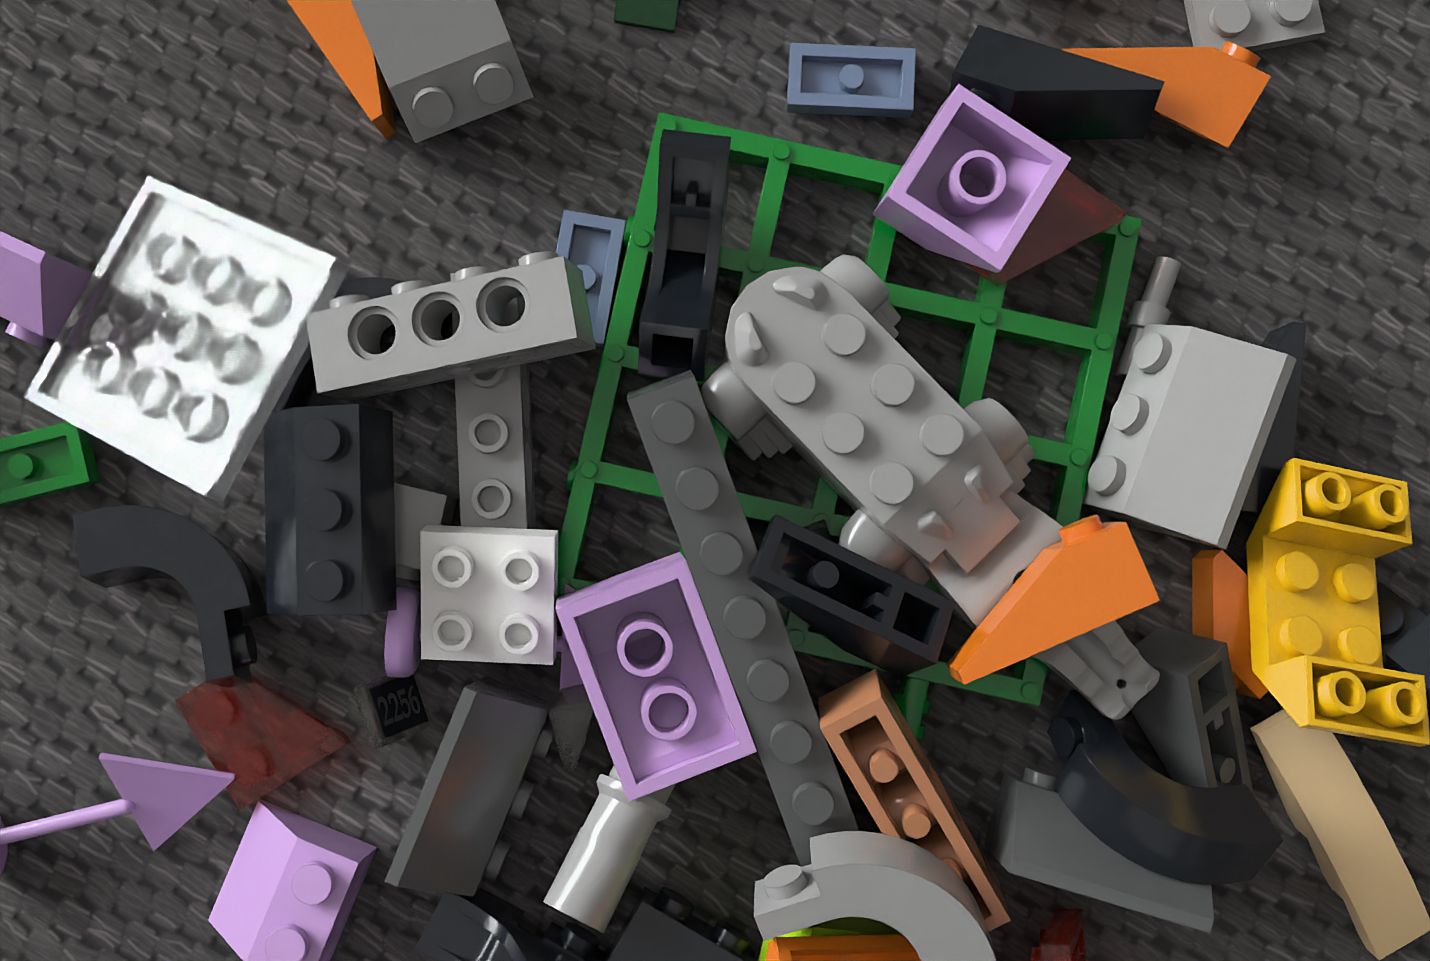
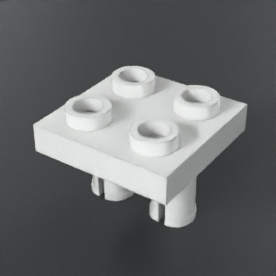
[420,525,558,665]

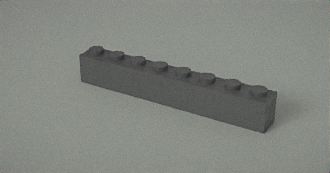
[627,370,859,867]

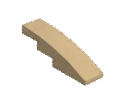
[1250,709,1430,960]

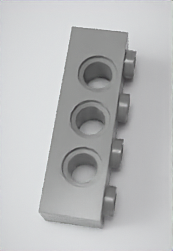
[305,251,596,401]
[450,273,536,529]

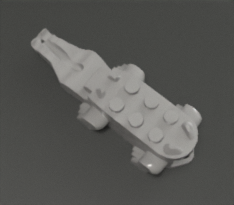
[700,254,1160,720]

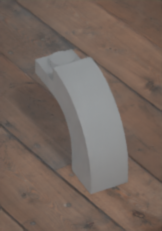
[754,831,997,961]

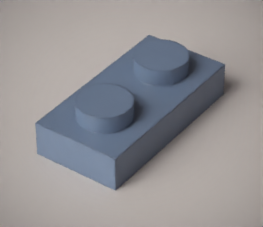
[786,43,916,118]
[556,210,627,348]

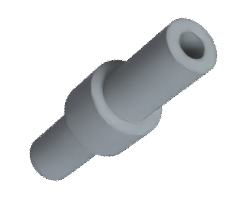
[1115,256,1181,380]

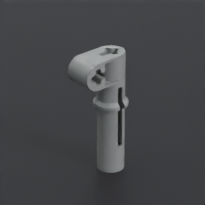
[543,644,730,933]

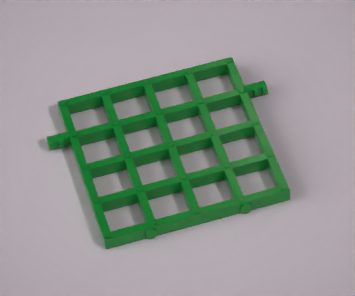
[557,112,1142,739]

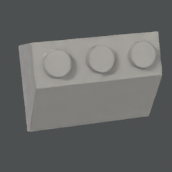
[1082,324,1297,549]

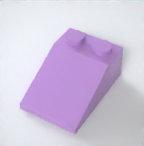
[555,552,757,802]

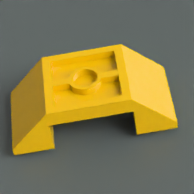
[1246,458,1430,747]

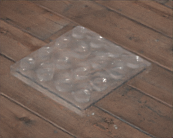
[23,176,350,503]

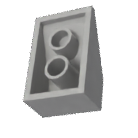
[351,0,533,143]

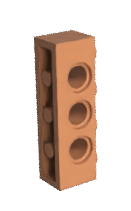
[818,668,1011,932]

